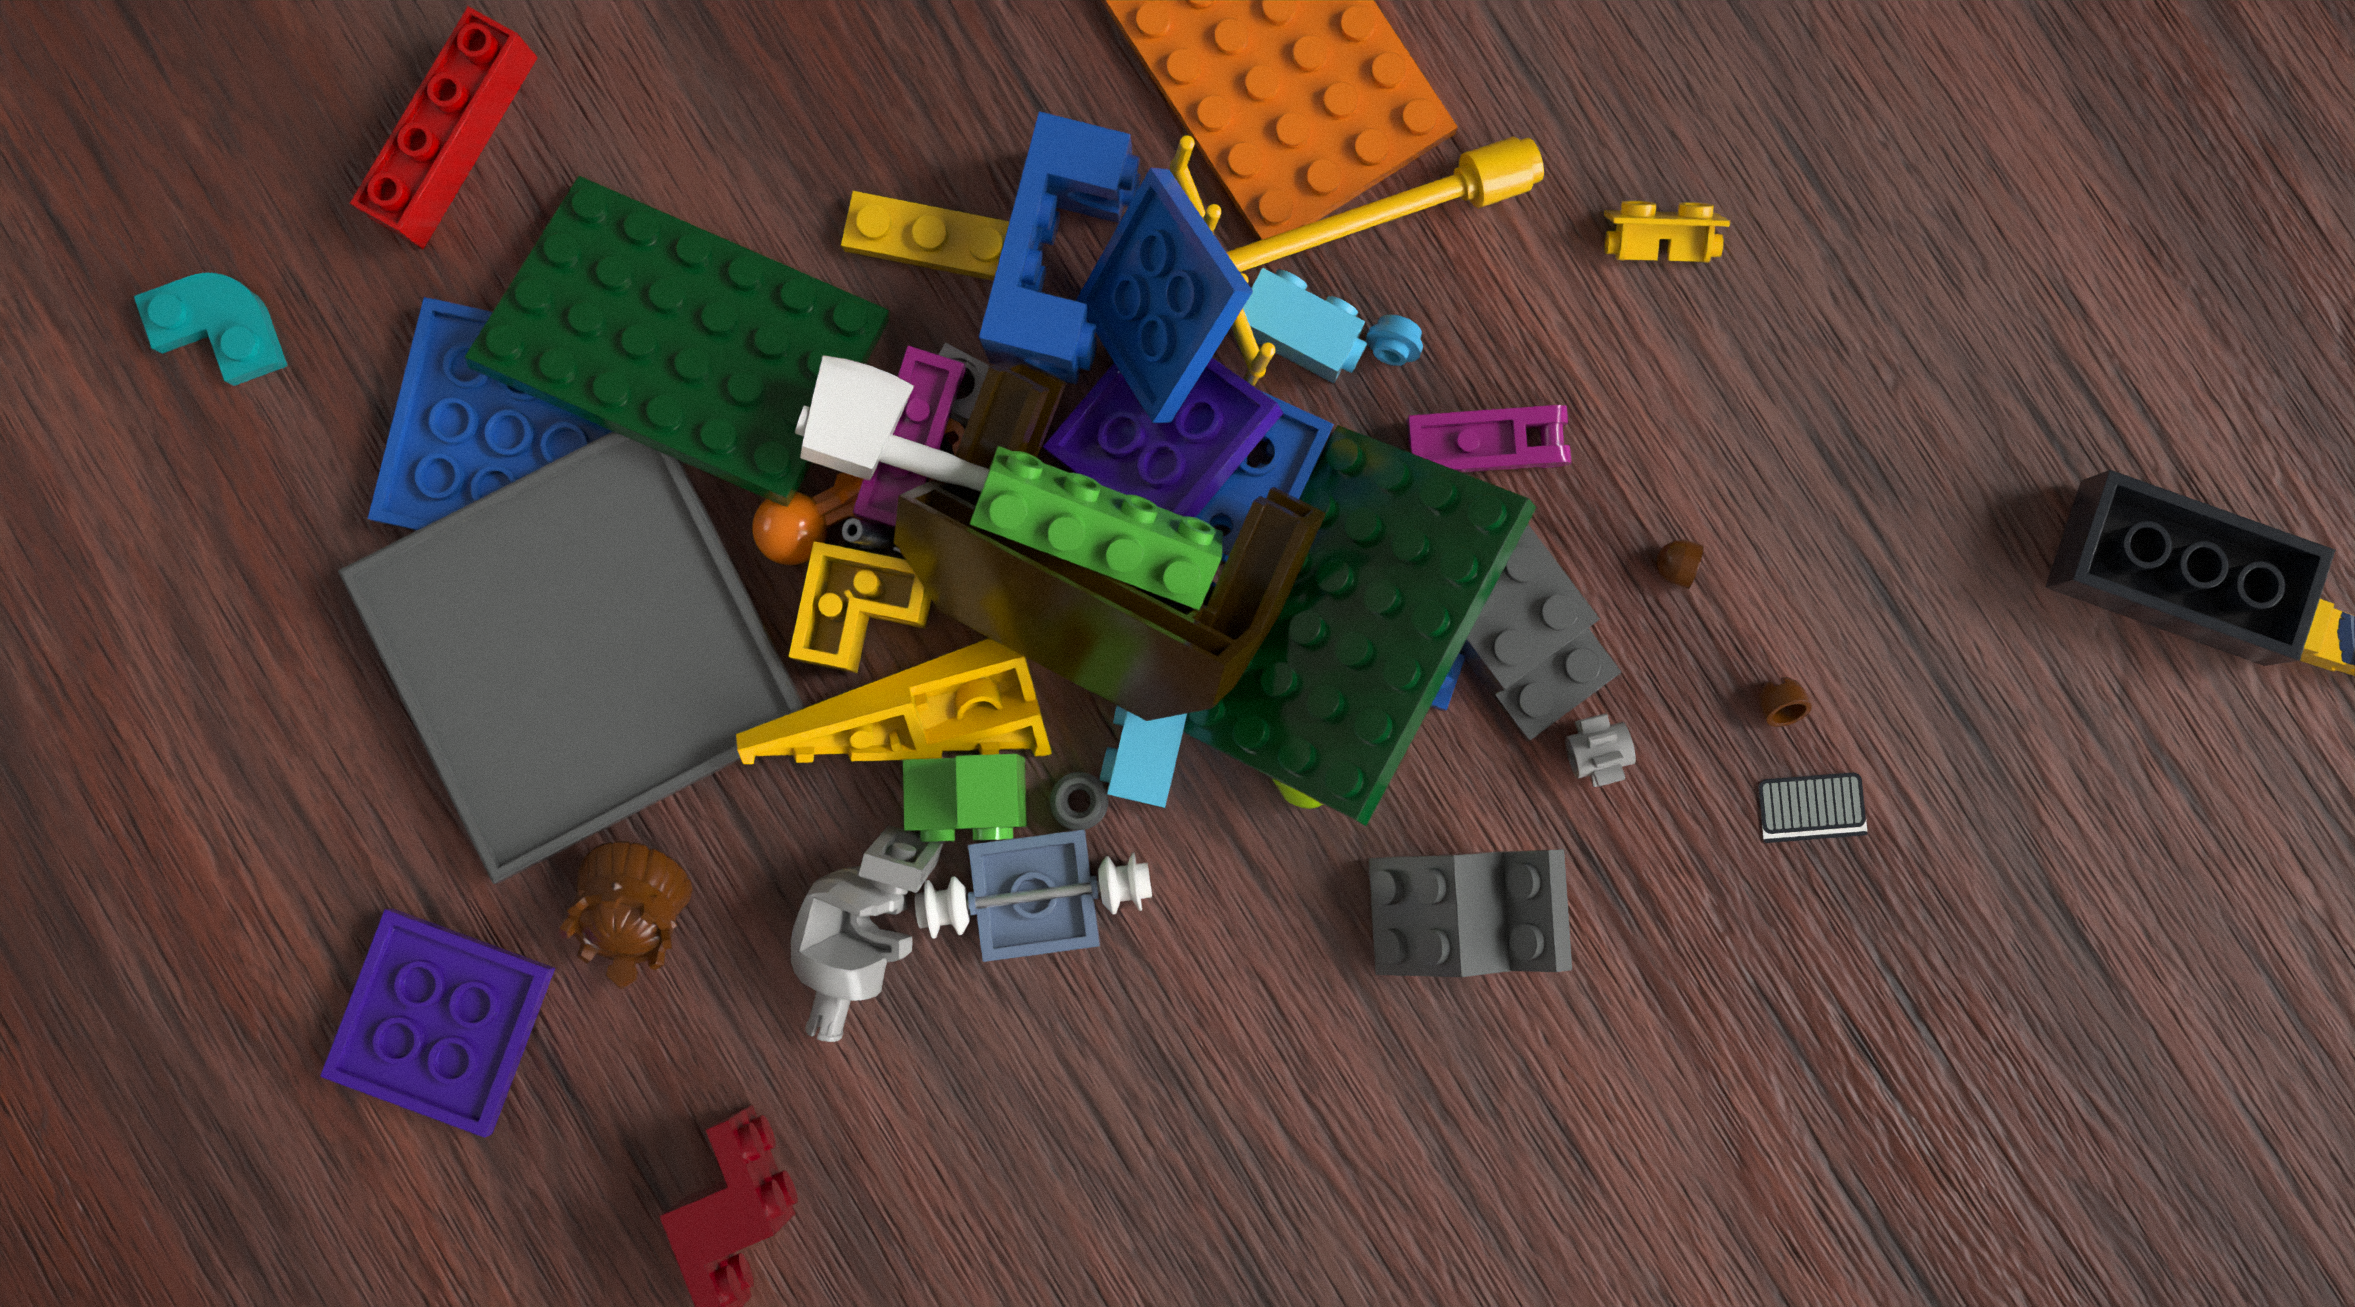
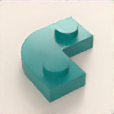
[134,273,288,386]

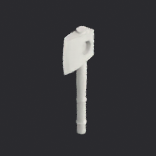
[795,356,989,492]

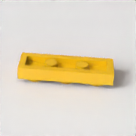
[841,191,1010,281]

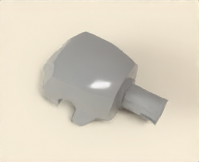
[791,865,912,1042]

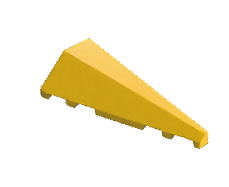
[736,638,1052,764]

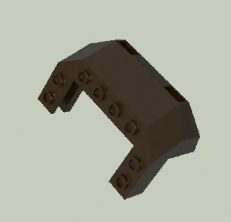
[894,357,1326,721]

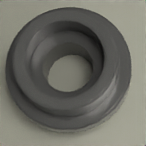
[1050,772,1108,830]

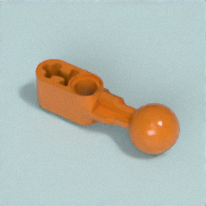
[752,418,965,565]

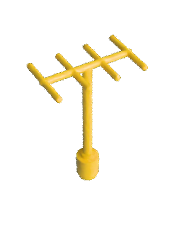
[1169,135,1544,386]

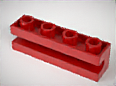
[349,6,538,250]

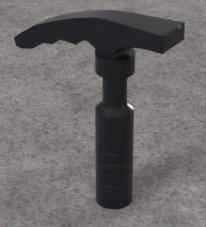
[842,518,901,553]

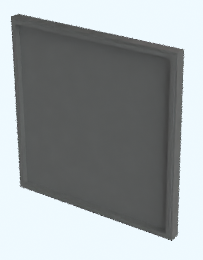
[338,431,805,884]

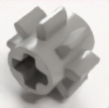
[1565,713,1636,787]

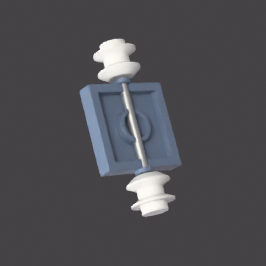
[915,829,1152,962]

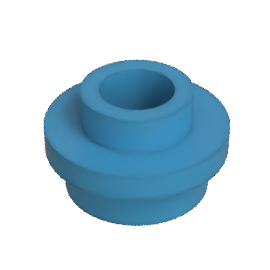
[1366,315,1423,366]

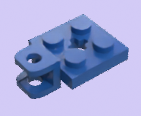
[1195,391,1334,564]

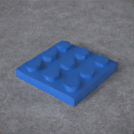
[1076,168,1253,423]

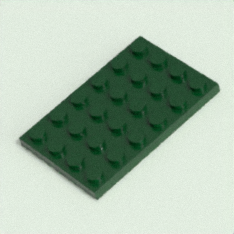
[465,176,889,507]
[1183,425,1537,826]

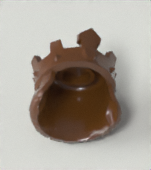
[559,841,693,989]

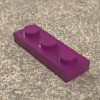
[852,346,966,529]

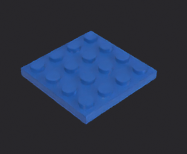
[368,297,613,531]

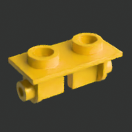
[1604,201,1730,263]

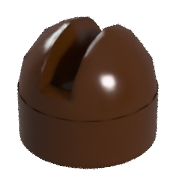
[1657,539,1704,589]
[1759,677,1812,727]

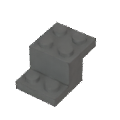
[1459,524,1622,742]
[1369,849,1572,977]

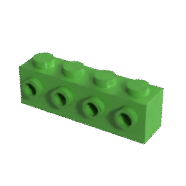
[970,446,1223,610]

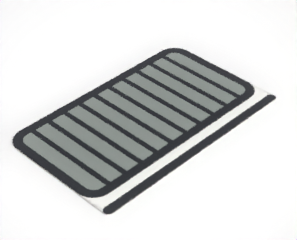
[1758,772,1867,843]

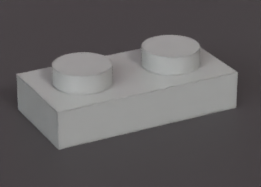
[858,825,944,895]

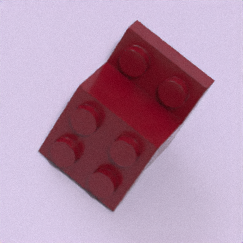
[659,1105,798,1307]

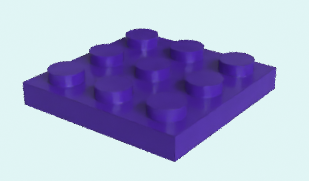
[1043,357,1283,517]
[320,908,555,1138]

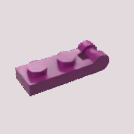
[1407,405,1572,472]

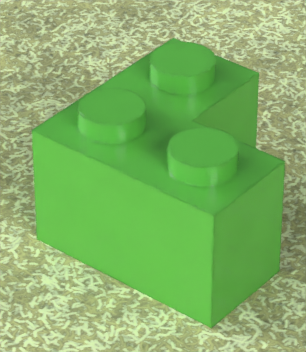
[903,754,1027,842]

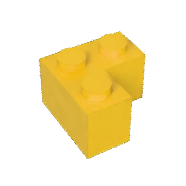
[789,541,932,673]

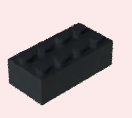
[2045,470,2336,666]

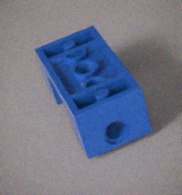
[979,111,1141,385]

